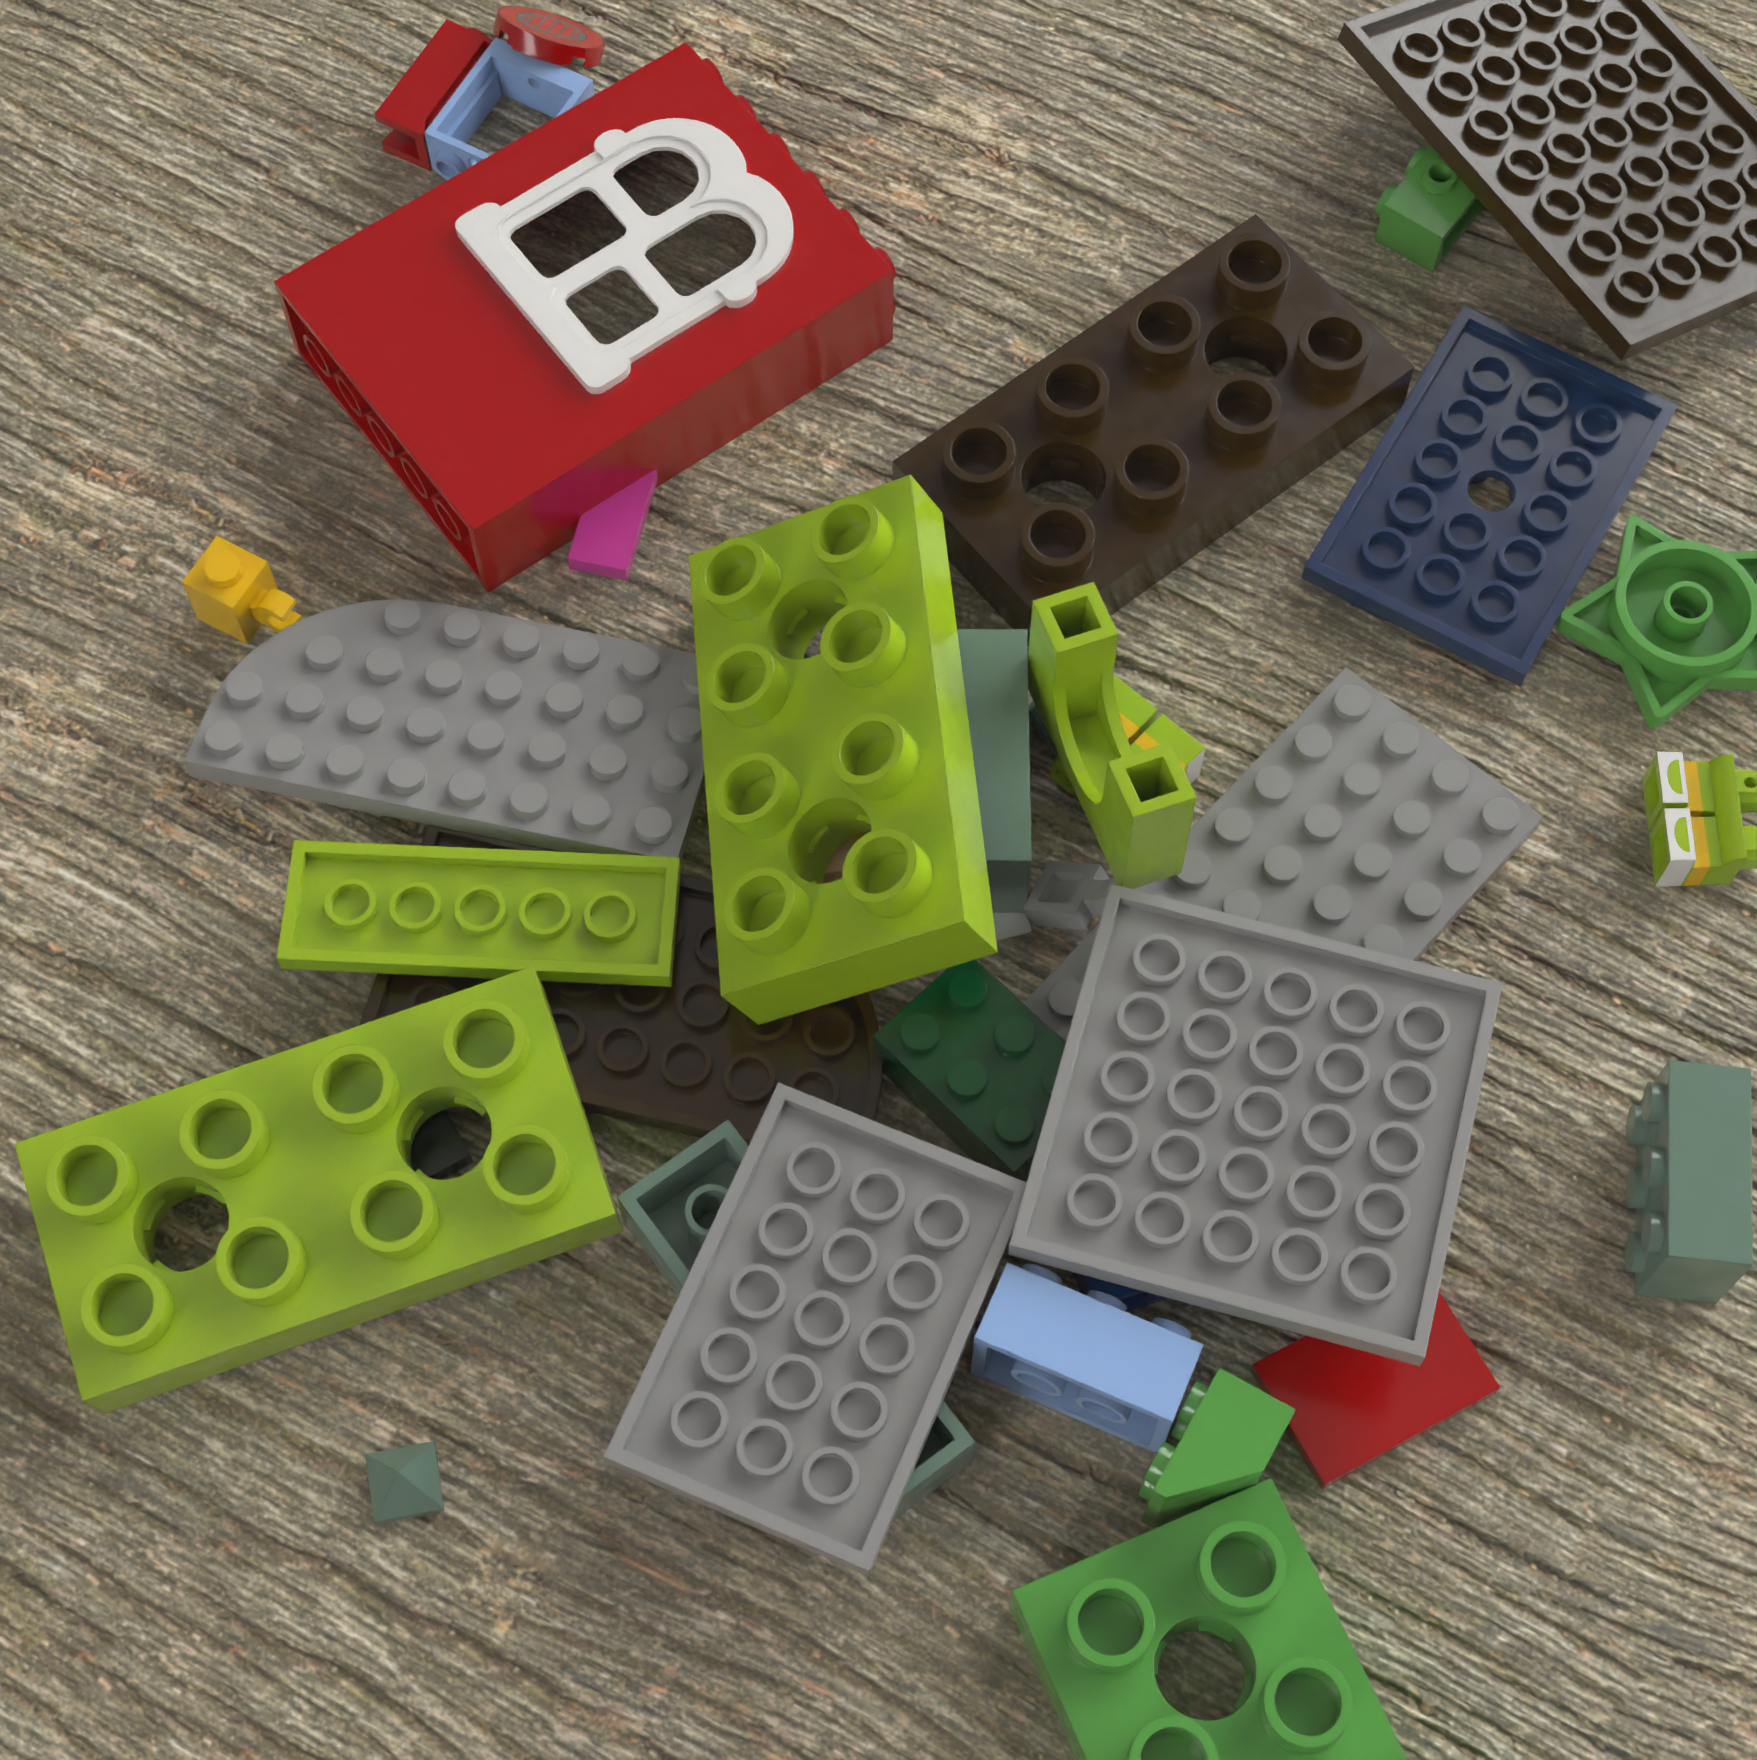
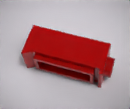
[375,19,493,172]

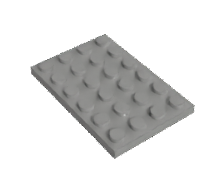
[603,1082,1027,1576]

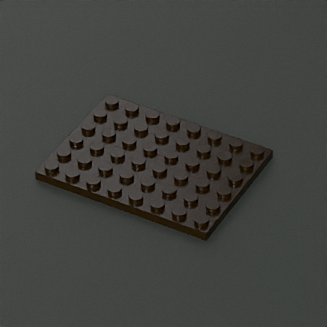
[1337,0,1757,361]

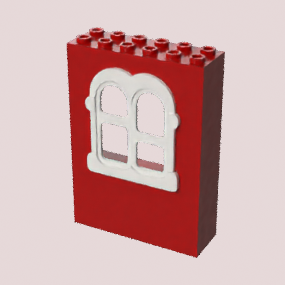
[274,42,896,593]

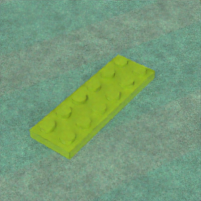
[276,840,681,987]

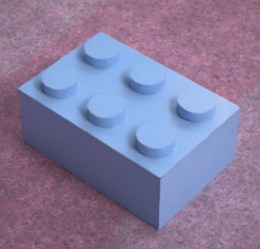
[970,1262,1203,1453]

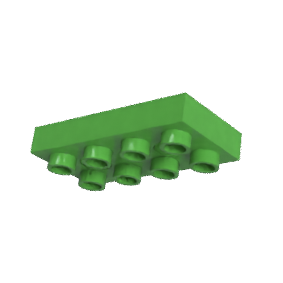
[1009,1478,1407,1760]

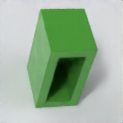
[1374,145,1485,273]

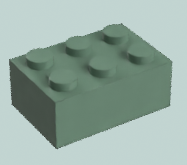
[1625,1060,1753,1304]

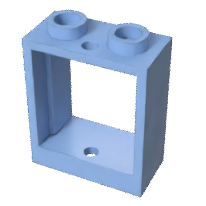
[424,37,594,180]

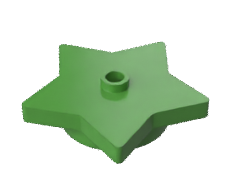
[1556,515,1757,729]

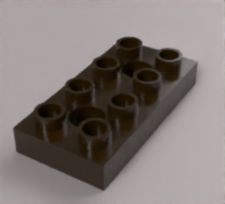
[892,214,1415,646]

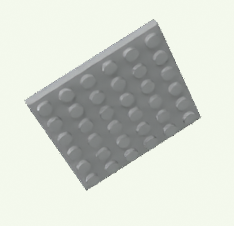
[1008,883,1503,1366]

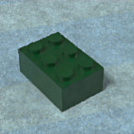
[873,959,1066,1182]

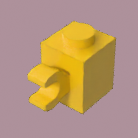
[182,536,303,645]

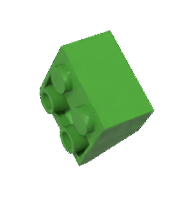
[1138,1367,1296,1528]

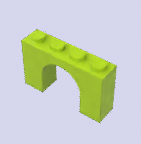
[1028,582,1197,889]

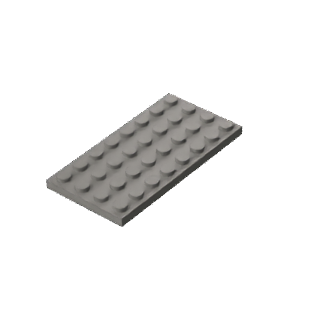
[1023,667,1543,1043]

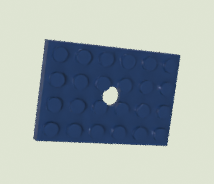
[1301,305,1678,687]

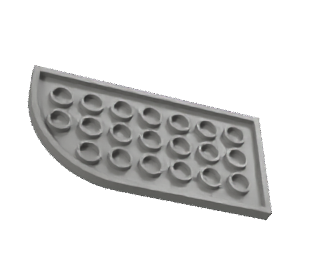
[184,599,705,862]

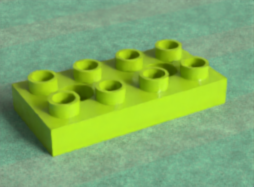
[689,474,998,1025]
[15,966,624,1414]

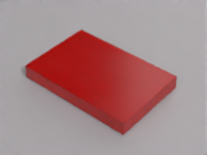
[1250,1291,1500,1490]

